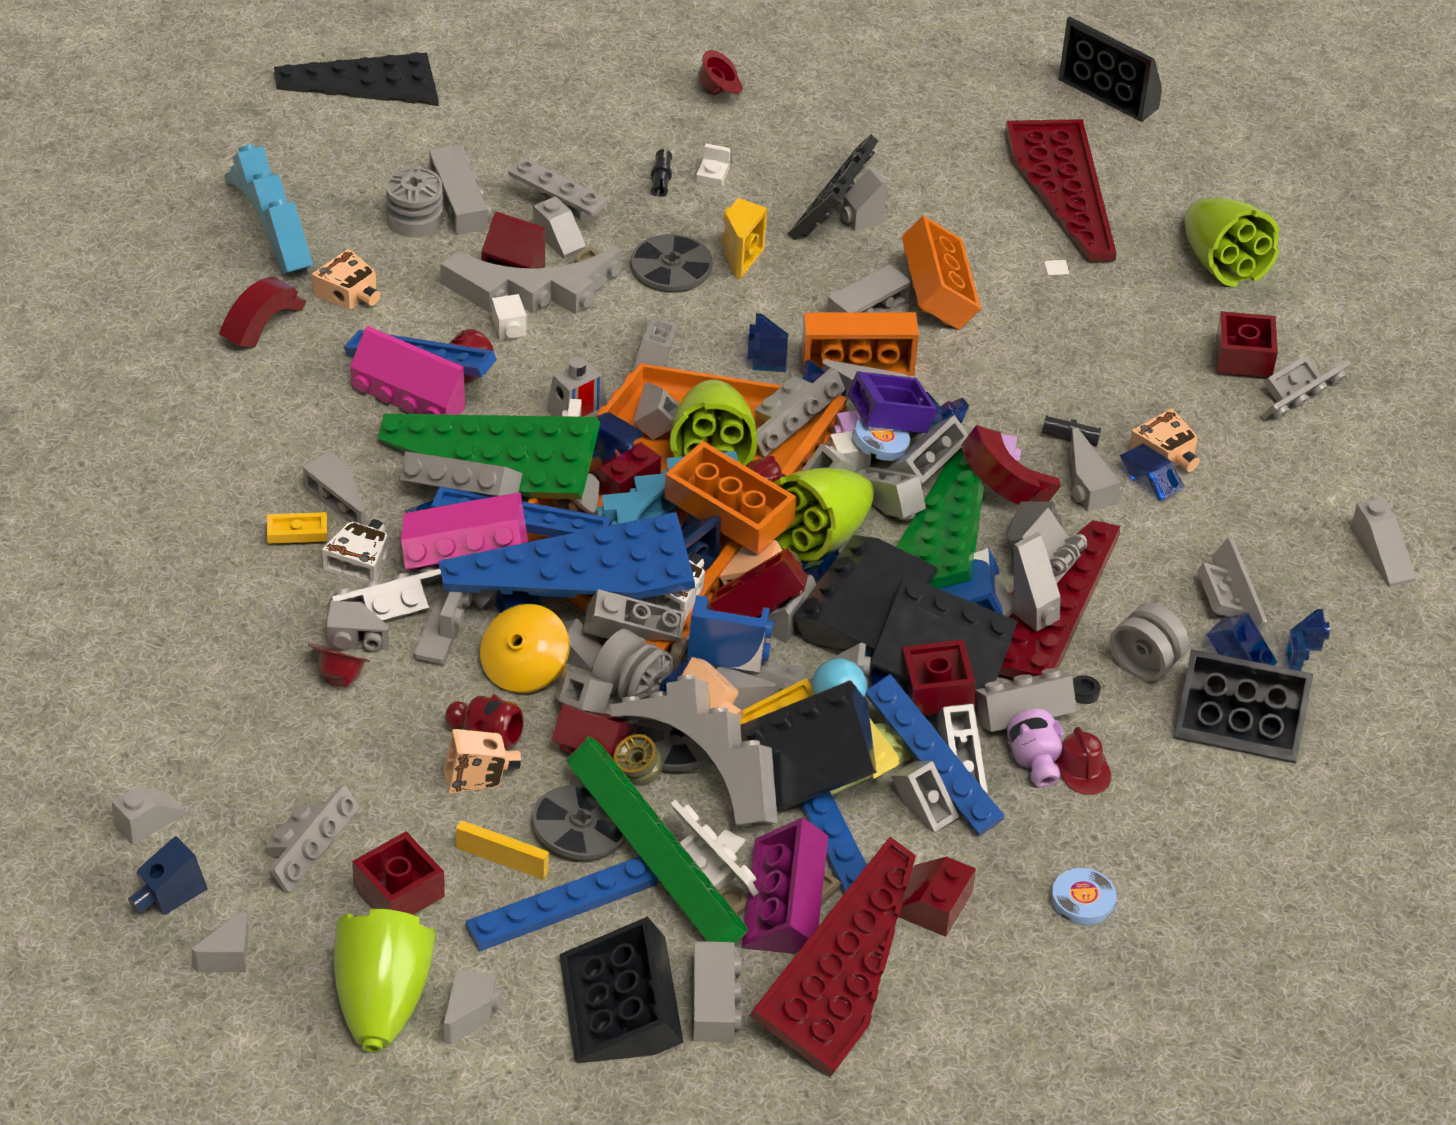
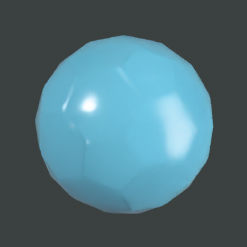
[811,658,867,697]

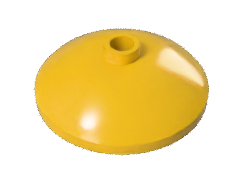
[480,604,570,694]

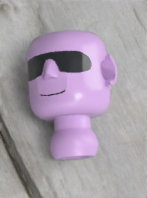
[1007,708,1064,787]

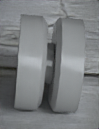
[1109,602,1189,682]

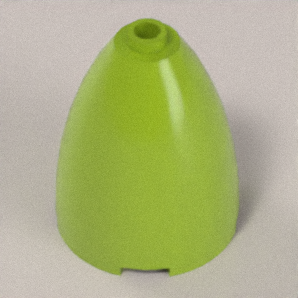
[1184,197,1280,287]
[670,380,758,466]
[773,468,874,561]
[334,909,436,1053]

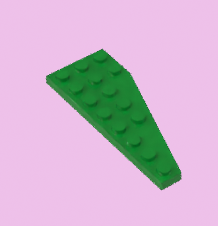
[377,413,600,499]
[896,447,984,589]

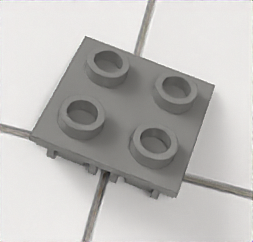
[1020,507,1087,584]

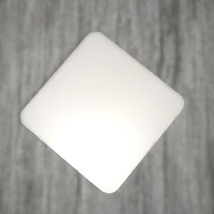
[1045,260,1069,275]
[715,830,745,854]

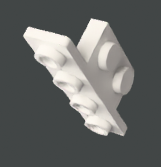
[670,800,759,897]

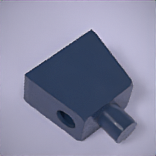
[128,836,208,915]

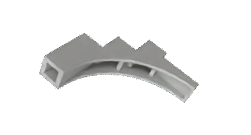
[440,245,622,314]
[610,675,778,828]

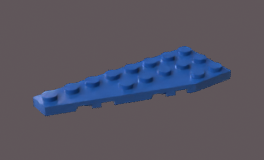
[439,512,695,600]

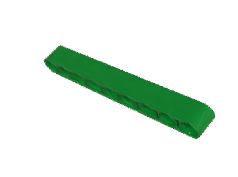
[566,736,749,945]

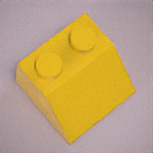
[722,198,767,280]

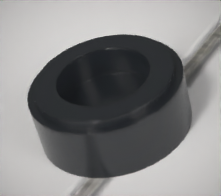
[1073,675,1101,704]

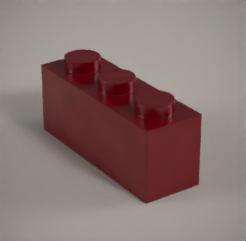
[710,548,808,618]

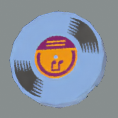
[852,418,910,460]
[1051,868,1116,925]

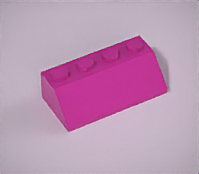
[350,326,465,415]
[401,492,528,572]

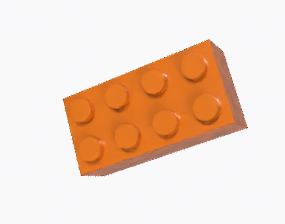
[901,215,981,330]
[801,312,919,376]
[665,441,796,555]

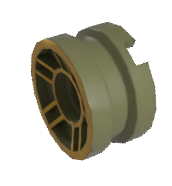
[614,734,663,785]

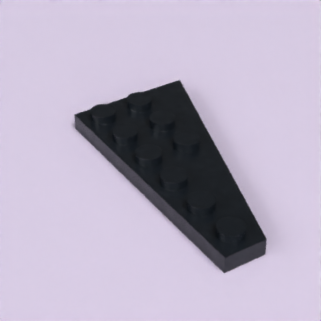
[274,52,439,106]
[787,134,878,240]

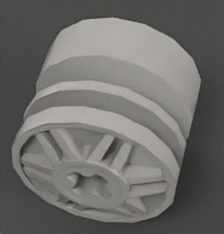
[386,167,443,238]
[592,629,673,701]

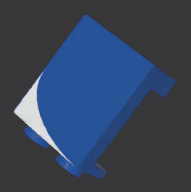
[939,548,1003,615]
[687,595,774,673]

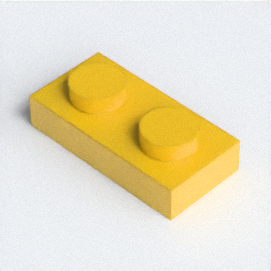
[267,512,327,544]

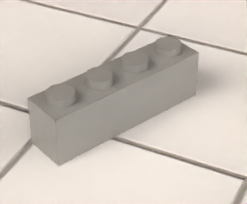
[429,145,492,235]
[400,451,522,497]

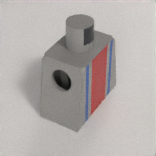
[547,357,607,417]

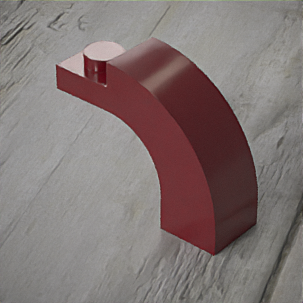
[219,277,306,347]
[961,425,1061,505]

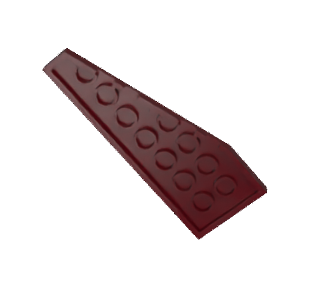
[1005,119,1117,261]
[999,520,1120,678]
[749,837,916,1077]

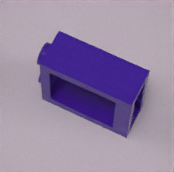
[847,371,937,433]

